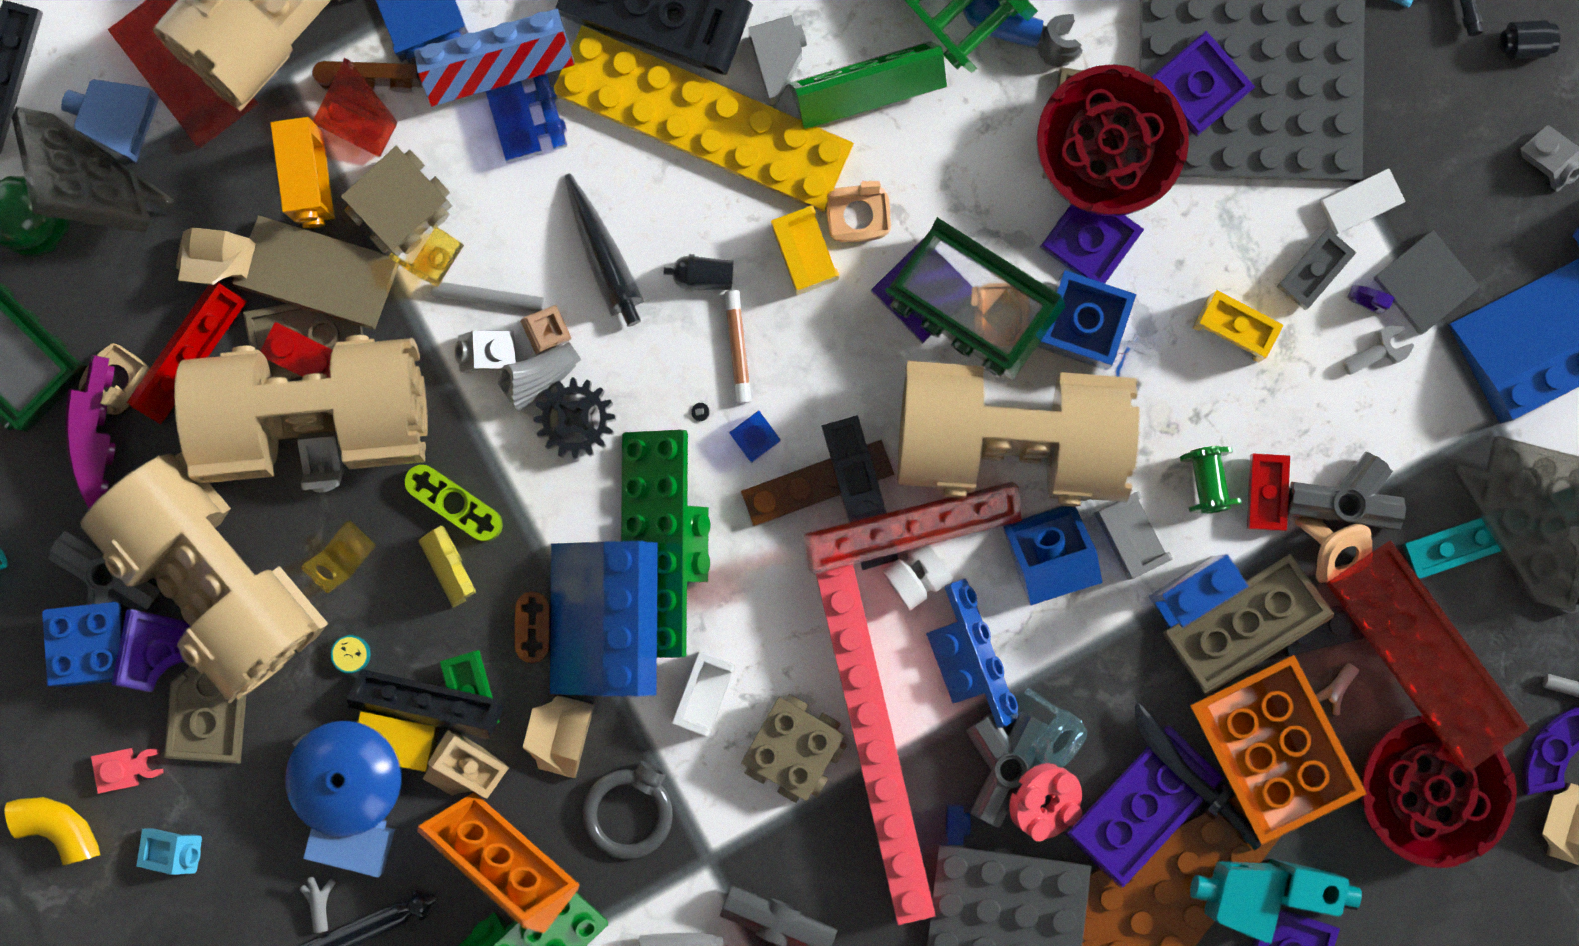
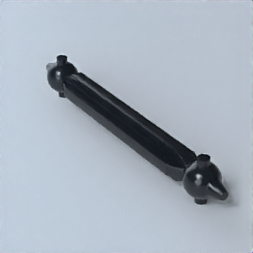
[302,890,437,946]

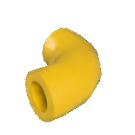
[5,797,101,866]

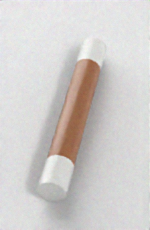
[724,290,752,403]

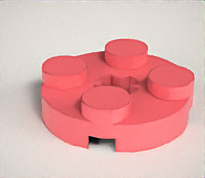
[1009,763,1082,841]

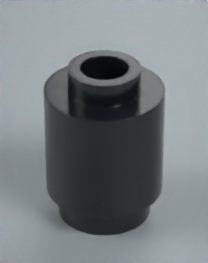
[1500,20,1561,60]

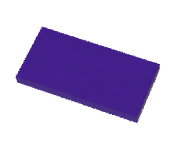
[1065,725,1224,888]

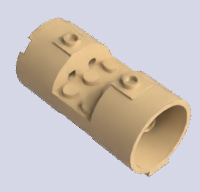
[153,0,340,111]
[175,335,428,484]
[897,361,1139,507]
[81,451,328,703]

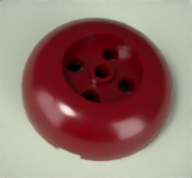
[1036,65,1189,216]
[1361,713,1517,868]

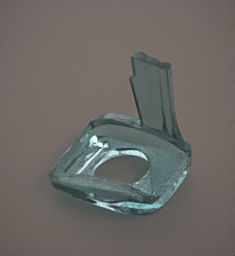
[1024,688,1087,767]

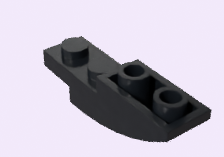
[821,415,898,570]

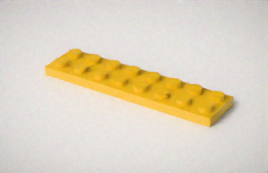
[552,25,854,213]

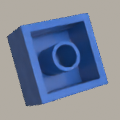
[1037,270,1137,370]

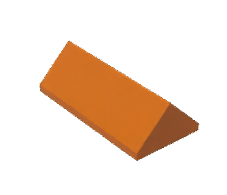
[417,792,579,933]

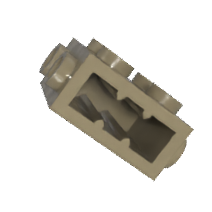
[341,145,452,256]
[741,694,847,803]

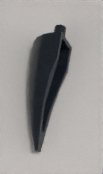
[565,173,645,327]

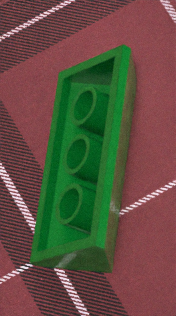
[789,41,947,129]

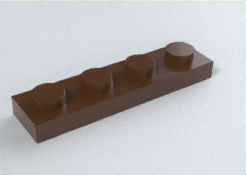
[741,439,895,527]

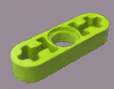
[405,465,503,541]

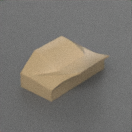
[176,228,256,285]
[523,695,595,778]
[423,730,509,799]
[1542,783,1579,865]

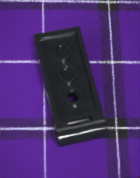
[555,0,753,75]

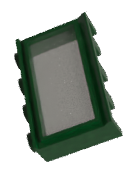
[885,217,1065,380]
[0,283,88,432]

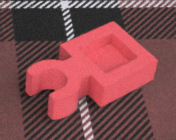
[91,748,164,794]

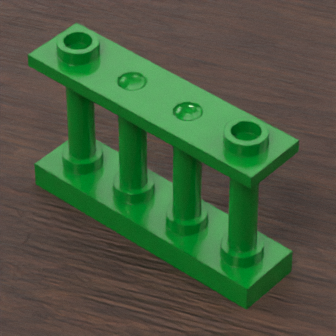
[905,0,1038,73]

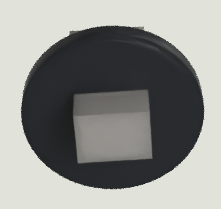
[691,403,710,421]

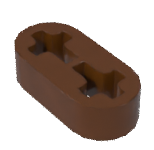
[515,591,551,663]

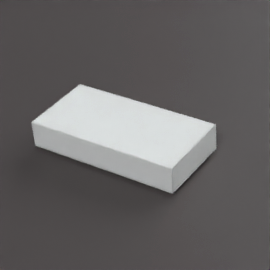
[1320,169,1406,235]

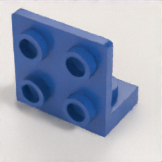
[42,602,122,688]

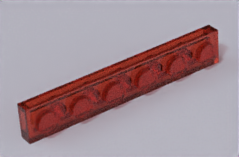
[804,482,1022,574]

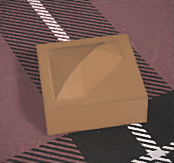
[520,305,572,355]

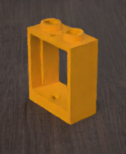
[271,117,335,228]

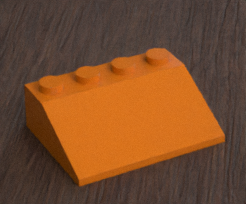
[1191,655,1367,845]

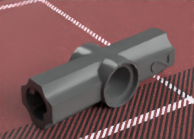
[720,885,837,946]

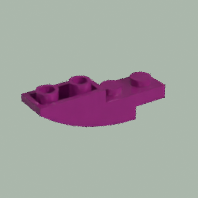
[65,354,116,509]

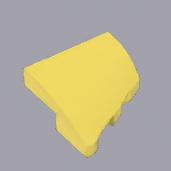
[419,525,477,608]

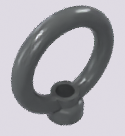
[582,761,673,860]

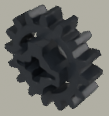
[533,377,616,460]

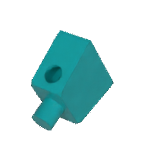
[1269,858,1362,916]
[1190,861,1289,943]

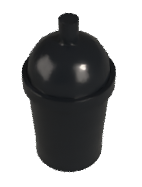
[663,254,734,291]

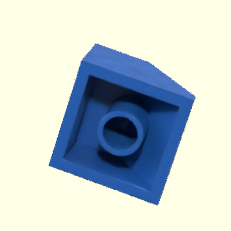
[1003,506,1103,605]

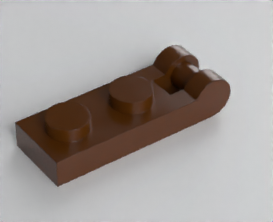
[312,61,422,92]

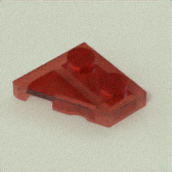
[313,58,398,157]

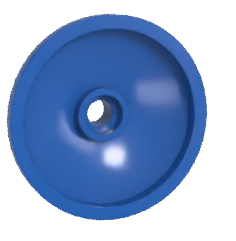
[285,721,401,837]

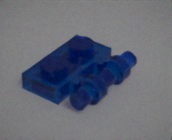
[485,74,568,164]

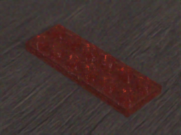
[1326,540,1530,773]

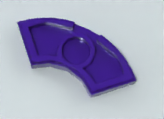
[1522,706,1579,795]

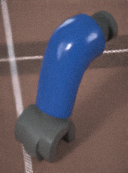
[962,0,1083,67]

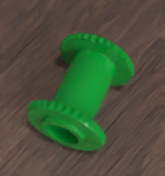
[1180,446,1242,514]

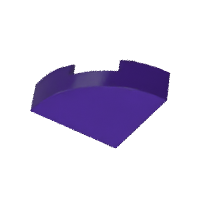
[1347,285,1395,314]

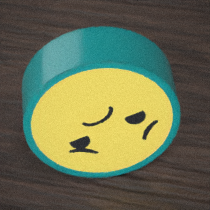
[331,635,371,673]

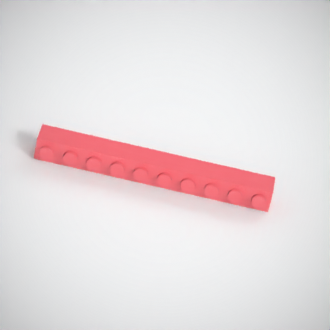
[810,542,936,925]

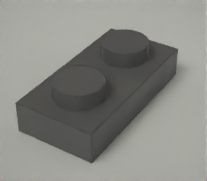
[1277,229,1357,311]

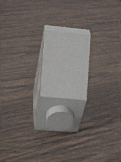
[748,15,807,106]

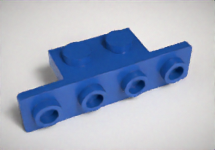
[926,578,1018,728]

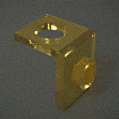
[389,227,464,287]
[301,520,376,593]

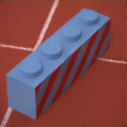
[414,8,574,107]

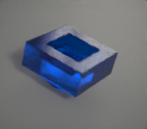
[729,410,781,464]
[945,804,970,845]

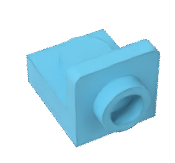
[136,828,202,875]

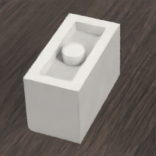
[672,651,736,737]

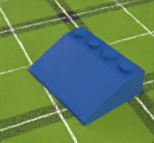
[1448,259,1579,424]
[550,541,658,696]

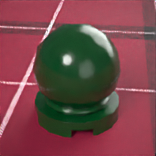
[0,176,70,257]

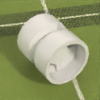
[882,541,953,611]

